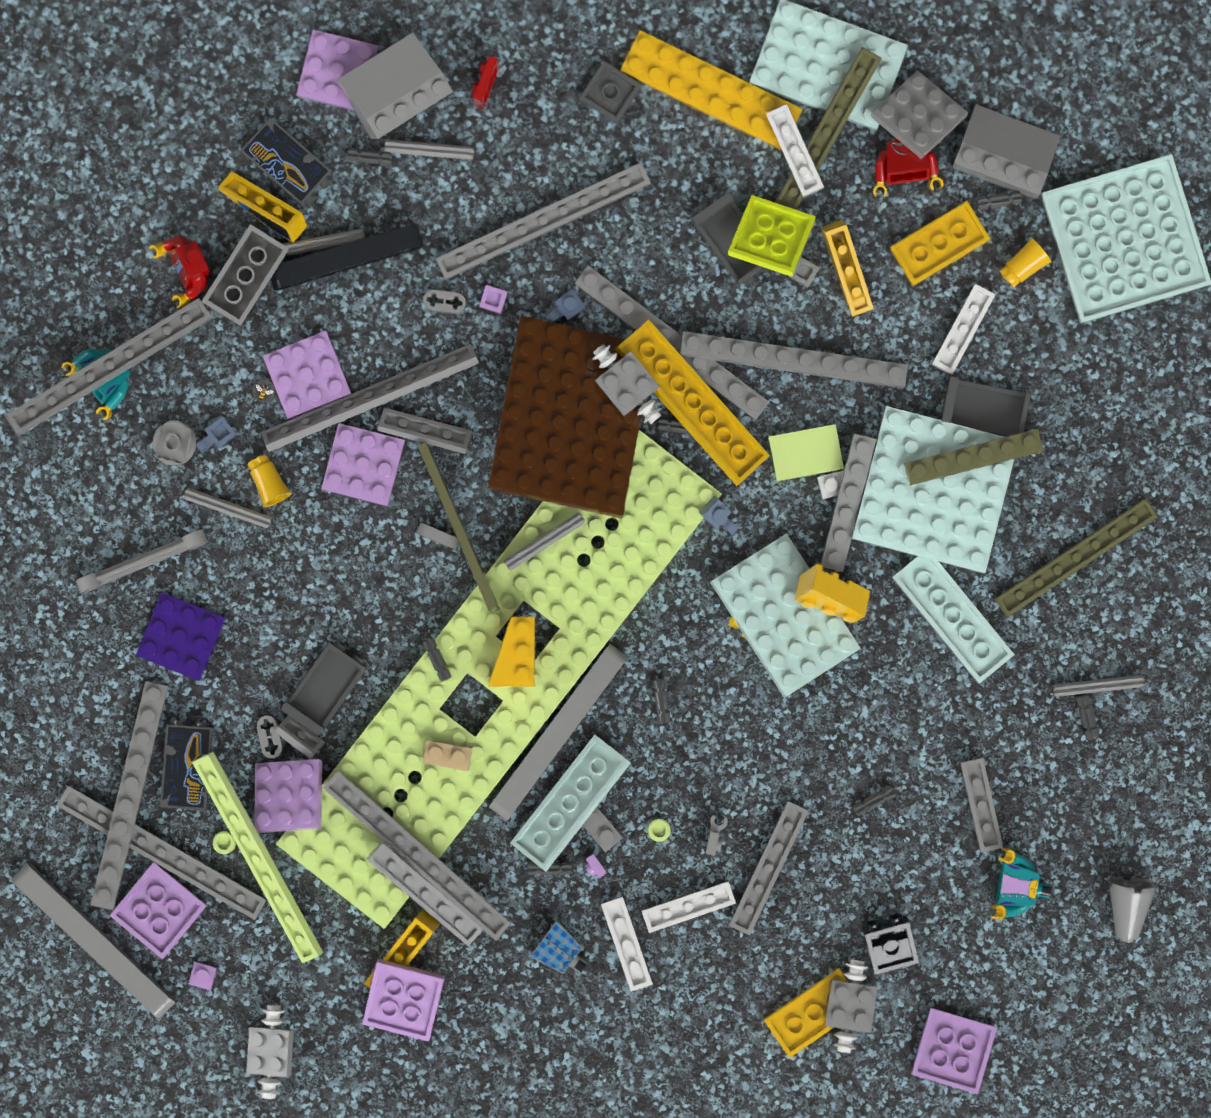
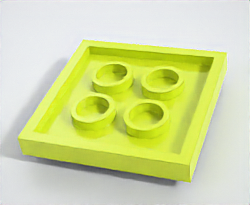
[728,195,816,277]

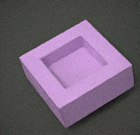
[479,285,508,314]
[585,853,607,878]
[188,961,218,990]

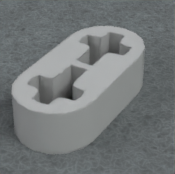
[423,290,466,314]
[416,523,459,550]
[257,716,283,758]

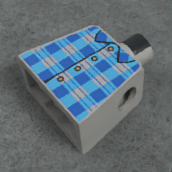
[530,920,588,974]

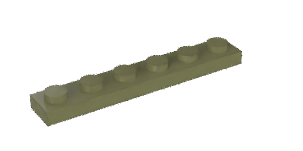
[904,429,1043,486]

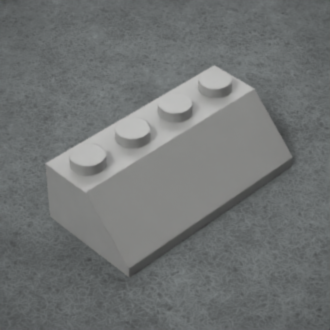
[202,224,289,326]

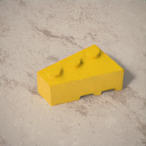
[794,564,870,623]
[488,617,535,687]

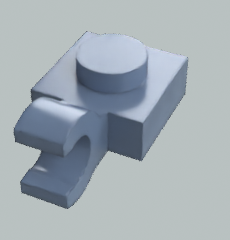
[545,289,586,323]
[196,416,236,453]
[699,496,738,535]

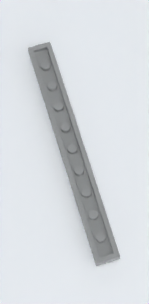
[436,163,651,280]
[575,265,769,421]
[6,298,212,436]
[680,331,908,389]
[261,344,479,452]
[90,681,169,911]
[323,770,511,941]
[56,786,267,920]

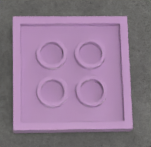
[296,30,379,111]
[263,331,351,420]
[321,423,405,507]
[254,759,322,833]
[109,862,208,959]
[362,959,445,1041]
[911,1007,997,1094]

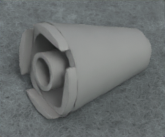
[1109,877,1156,943]

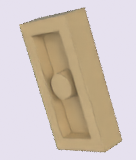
[423,740,472,771]

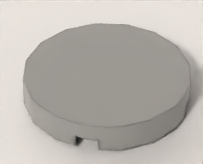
[152,420,196,466]

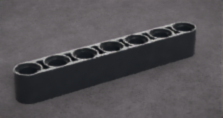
[270,224,424,291]

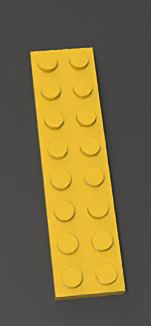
[620,30,803,151]
[615,319,770,486]

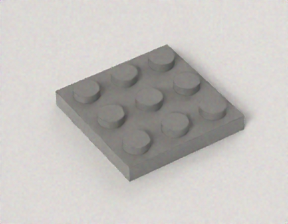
[871,70,968,159]

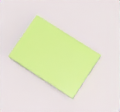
[768,424,844,482]

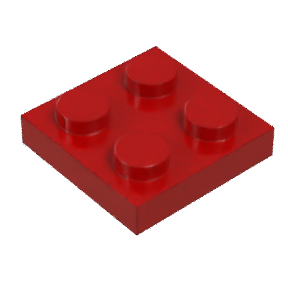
[471,56,499,110]

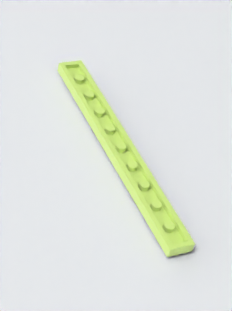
[192,752,323,963]

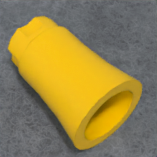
[999,238,1052,288]
[248,455,292,507]

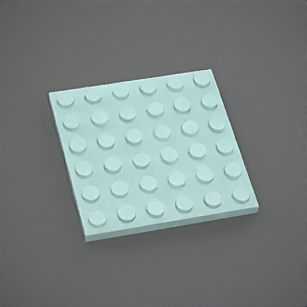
[1041,154,1211,324]
[852,406,1014,573]

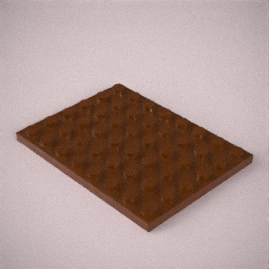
[487,315,642,519]

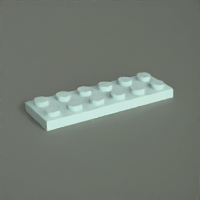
[892,556,1015,684]
[510,735,631,871]

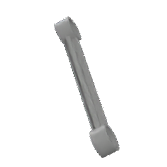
[76,529,208,594]

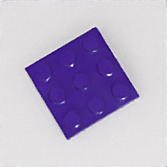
[136,592,226,681]

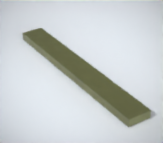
[775,47,882,210]
[418,442,500,613]
[994,498,1158,618]

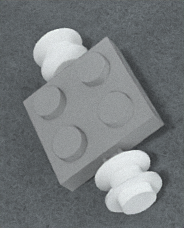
[593,344,662,424]
[824,959,878,1053]
[246,1005,294,1099]

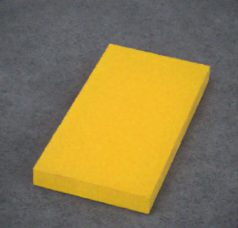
[889,201,991,287]
[763,968,848,1058]

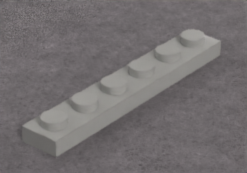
[820,433,876,572]
[729,801,809,936]
[366,841,483,946]

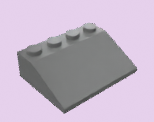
[336,33,453,139]
[952,104,1060,199]

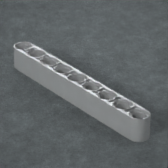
[489,644,628,821]
[11,862,176,1019]

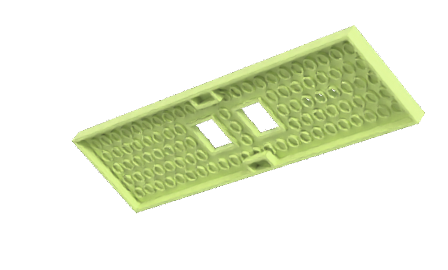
[276,430,722,929]

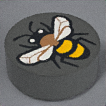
[253,380,276,403]

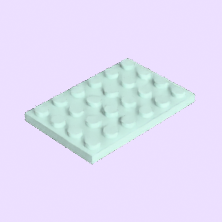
[749,0,908,131]
[710,533,861,698]

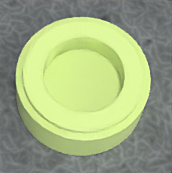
[648,819,671,842]
[213,831,236,854]

